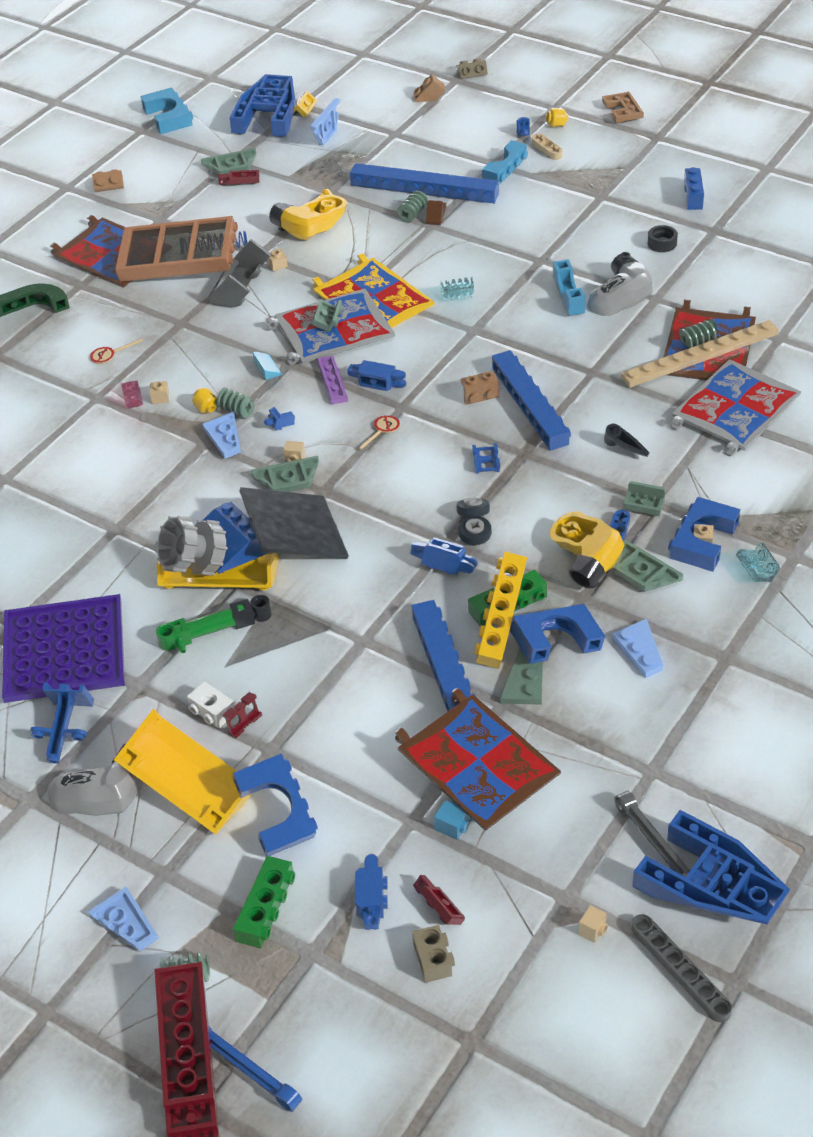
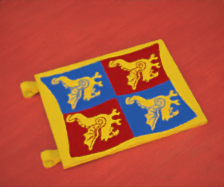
[312,253,435,328]

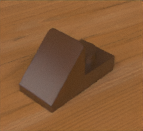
[425,200,447,225]

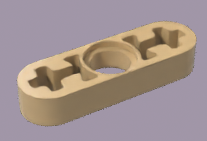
[532,134,562,160]

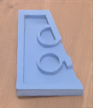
[613,619,663,678]
[88,887,159,951]

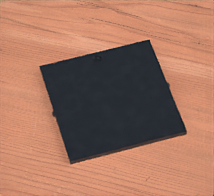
[239,487,349,559]

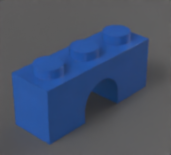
[684,167,704,210]

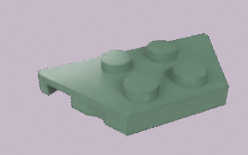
[201,148,256,175]
[251,455,319,492]
[614,539,684,592]

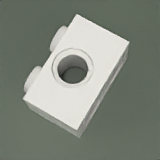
[187,681,234,729]

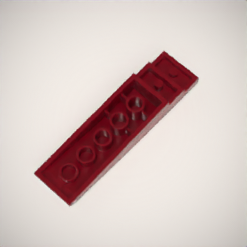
[154,961,220,1137]

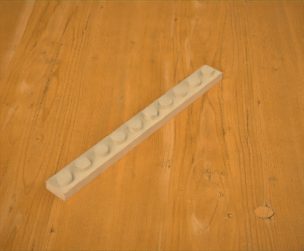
[621,320,779,388]

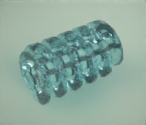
[440,277,474,301]

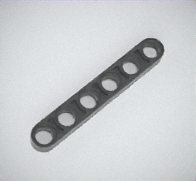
[632,914,732,1022]

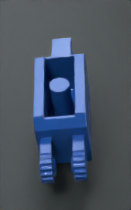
[347,360,406,391]
[410,537,478,575]
[355,853,388,930]

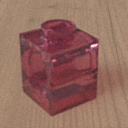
[121,380,143,409]

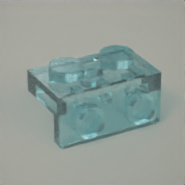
[736,543,780,582]

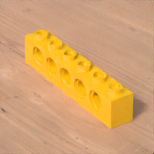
[474,551,528,669]

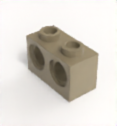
[412,925,455,983]

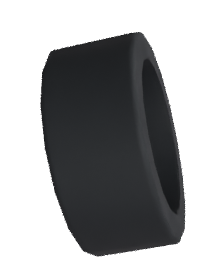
[647,225,678,252]

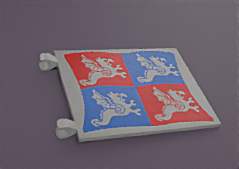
[266,289,395,365]
[671,359,802,456]

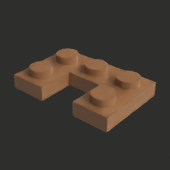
[602,91,644,123]

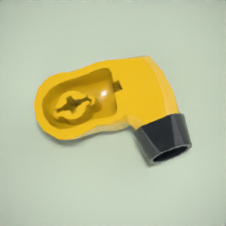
[269,195,347,240]
[550,511,624,589]

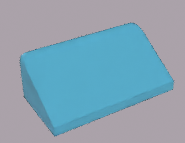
[253,352,282,380]

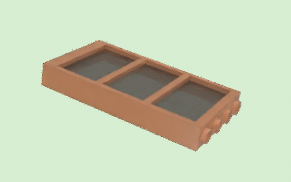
[115,216,238,282]

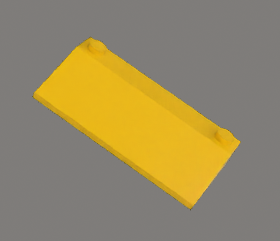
[157,552,280,590]
[114,709,253,835]

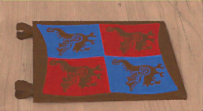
[49,215,172,288]
[663,299,756,380]
[395,688,561,831]

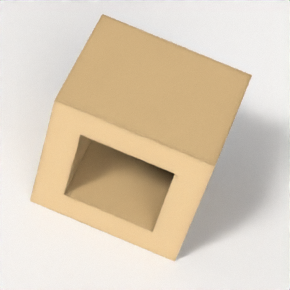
[267,249,288,272]
[150,381,169,404]
[283,441,306,462]
[693,524,714,543]
[579,905,608,943]

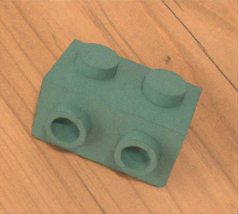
[312,299,343,332]
[623,481,666,516]

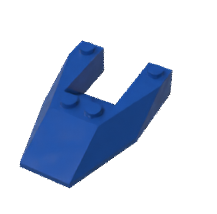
[229,74,296,137]
[632,810,790,925]

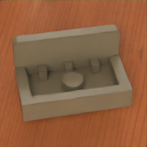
[456,58,488,79]

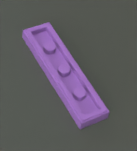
[317,355,348,405]

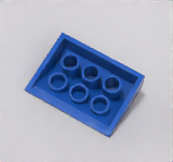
[202,502,269,574]

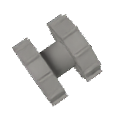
[156,516,228,576]

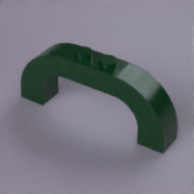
[0,283,70,317]

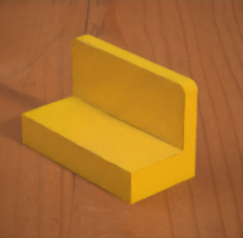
[293,91,317,118]

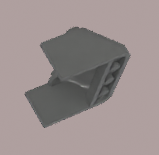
[207,239,271,307]

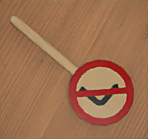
[90,339,143,364]
[359,415,400,450]

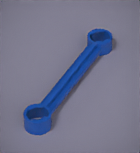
[209,1026,302,1112]

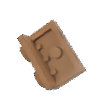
[92,169,124,192]
[461,371,499,405]

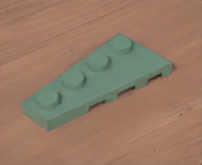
[500,647,543,705]

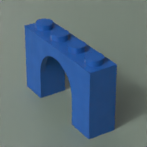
[668,497,741,572]
[510,604,605,664]
[232,753,318,856]

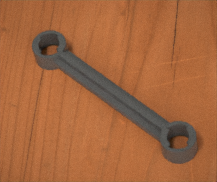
[614,790,691,877]

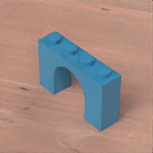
[140,87,193,134]

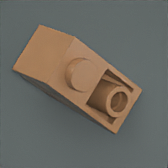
[413,74,446,102]

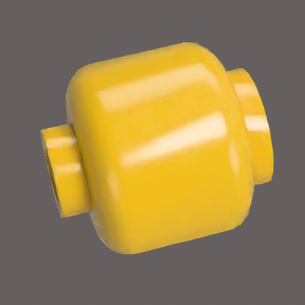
[546,108,568,127]
[192,388,217,413]

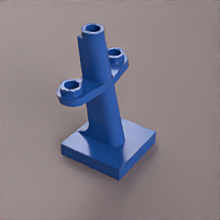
[30,683,94,764]

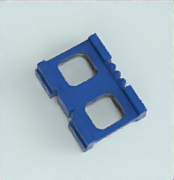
[472,443,500,474]

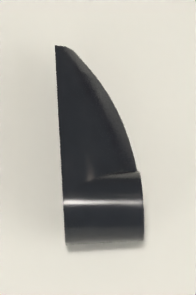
[604,423,650,457]

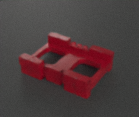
[222,692,262,738]

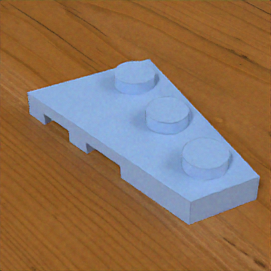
[202,412,241,459]

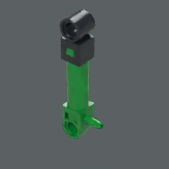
[156,594,272,653]

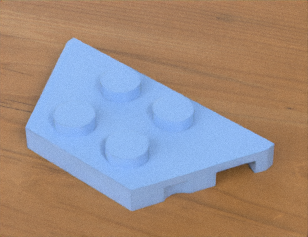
[310,98,340,145]

